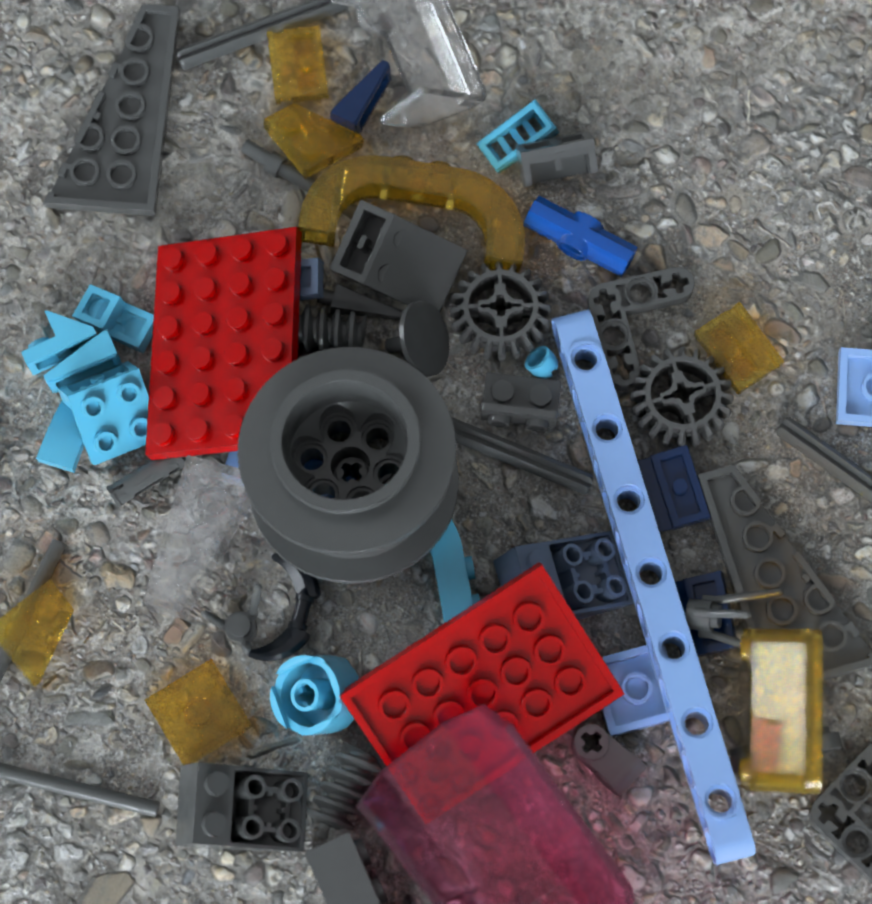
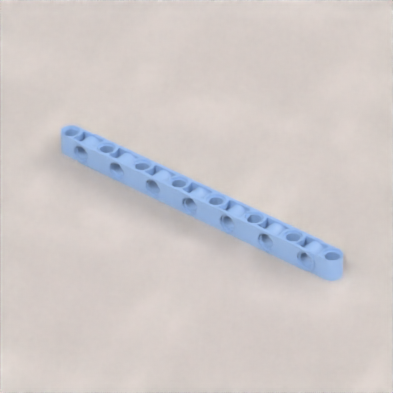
[551,309,756,865]

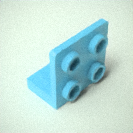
[58,361,149,465]

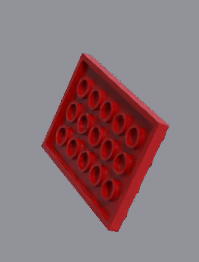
[145,226,302,460]
[339,562,625,824]

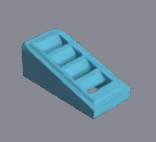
[476,99,560,174]
[43,329,122,393]

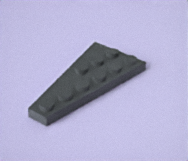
[43,3,181,216]

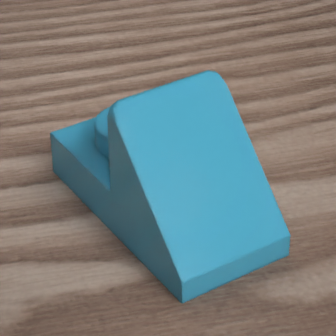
[21,310,97,376]

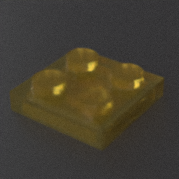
[145,659,253,765]

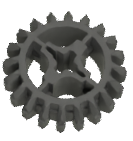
[450,260,552,362]
[630,346,734,448]

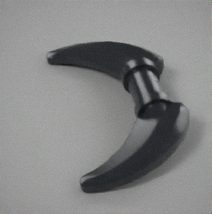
[247,553,321,661]

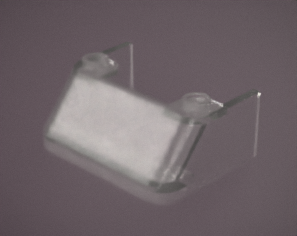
[330,0,486,129]

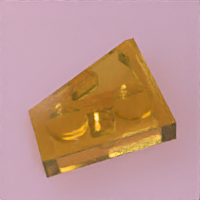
[263,103,364,179]
[0,579,74,687]

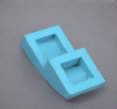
[72,284,154,354]
[36,401,84,473]

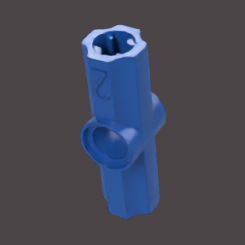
[523,196,638,277]

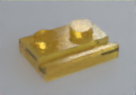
[267,25,329,105]
[694,302,784,395]

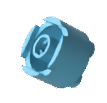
[270,655,359,735]

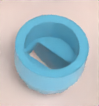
[525,346,558,379]

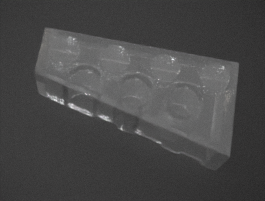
[143,455,251,620]

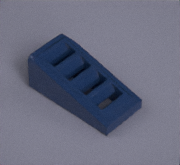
[330,60,391,138]

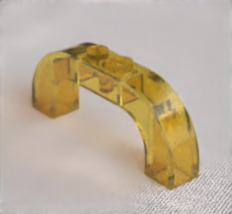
[298,155,525,274]

